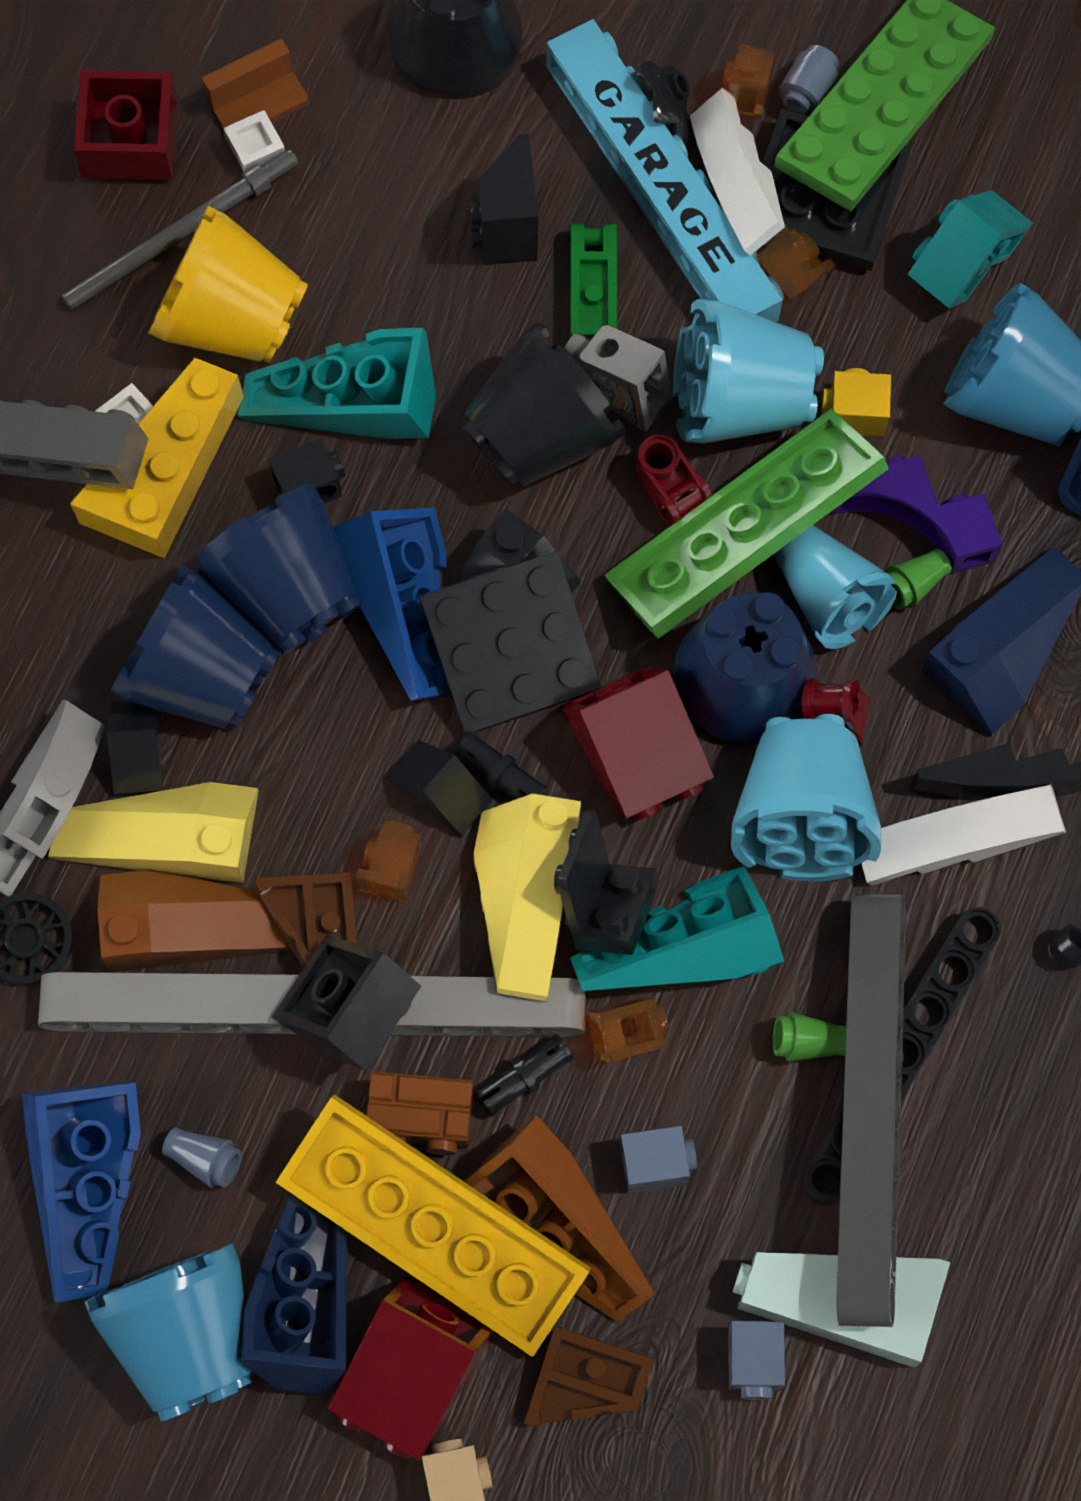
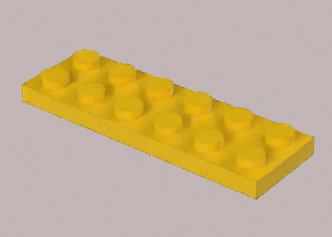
[276,1094,591,1357]

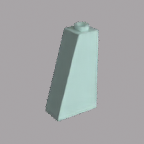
[733,1252,950,1368]

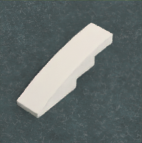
[690,88,785,255]
[861,785,1066,886]

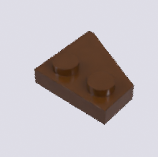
[254,872,358,968]
[524,1325,654,1426]

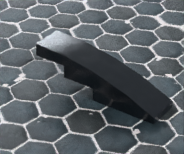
[911,743,1081,800]

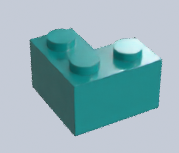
[908,190,1034,308]

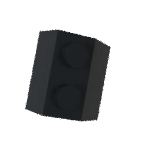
[469,134,538,265]
[272,934,421,1071]

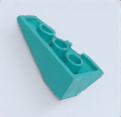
[237,328,436,439]
[570,866,784,991]

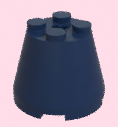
[192,484,362,655]
[110,565,279,729]
[673,592,818,747]

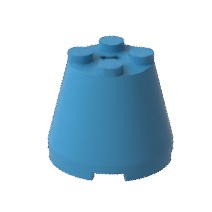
[943,283,1081,446]
[84,1243,252,1421]

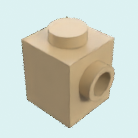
[422,1439,493,1501]

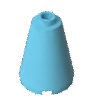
[773,525,897,649]

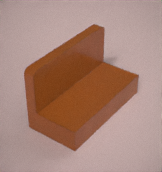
[202,39,309,130]

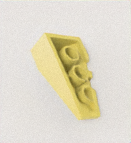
[48,782,259,884]
[473,793,581,1001]

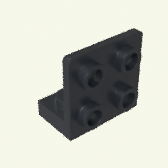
[554,810,660,955]

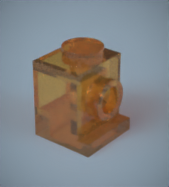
[722,44,775,118]
[756,224,836,300]
[356,821,422,903]
[585,997,668,1063]

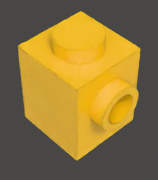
[821,368,891,437]

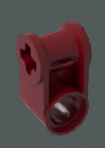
[635,435,713,527]
[802,678,870,748]

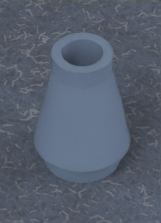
[162,1127,242,1188]

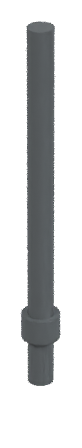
[61,149,299,311]

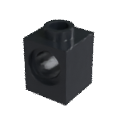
[268,438,346,503]

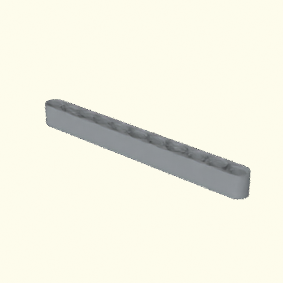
[38,973,585,1037]

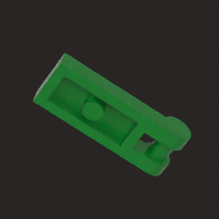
[570,223,617,340]

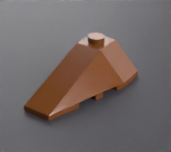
[97,869,292,972]
[462,1115,654,1322]

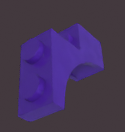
[831,455,1003,574]

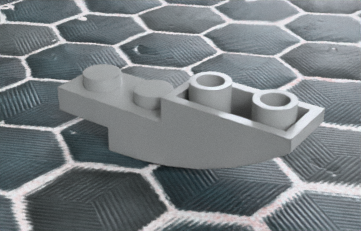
[0,699,105,897]

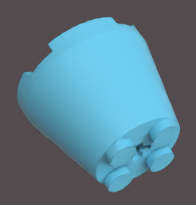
[673,299,824,443]
[731,714,881,882]

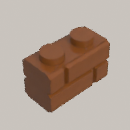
[367,1071,474,1155]

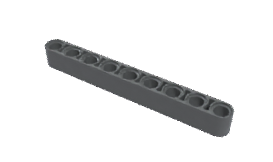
[836,893,906,1327]

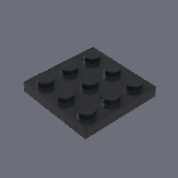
[762,108,912,271]
[418,550,602,734]

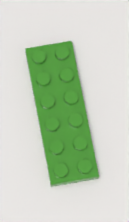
[774,0,995,212]
[604,408,889,639]

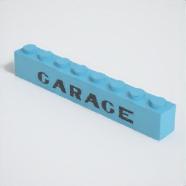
[546,19,784,322]

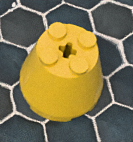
[148,205,308,363]

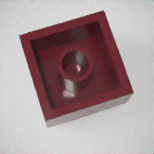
[74,70,178,180]

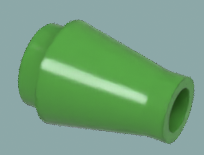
[885,549,952,610]
[773,1012,847,1062]

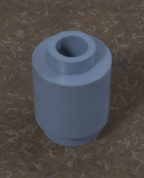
[779,45,839,115]

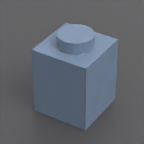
[620,1126,697,1194]
[728,1321,785,1400]

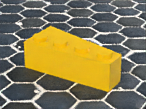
[70,358,244,559]

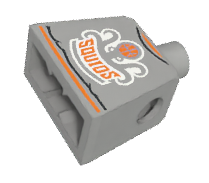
[565,325,673,432]

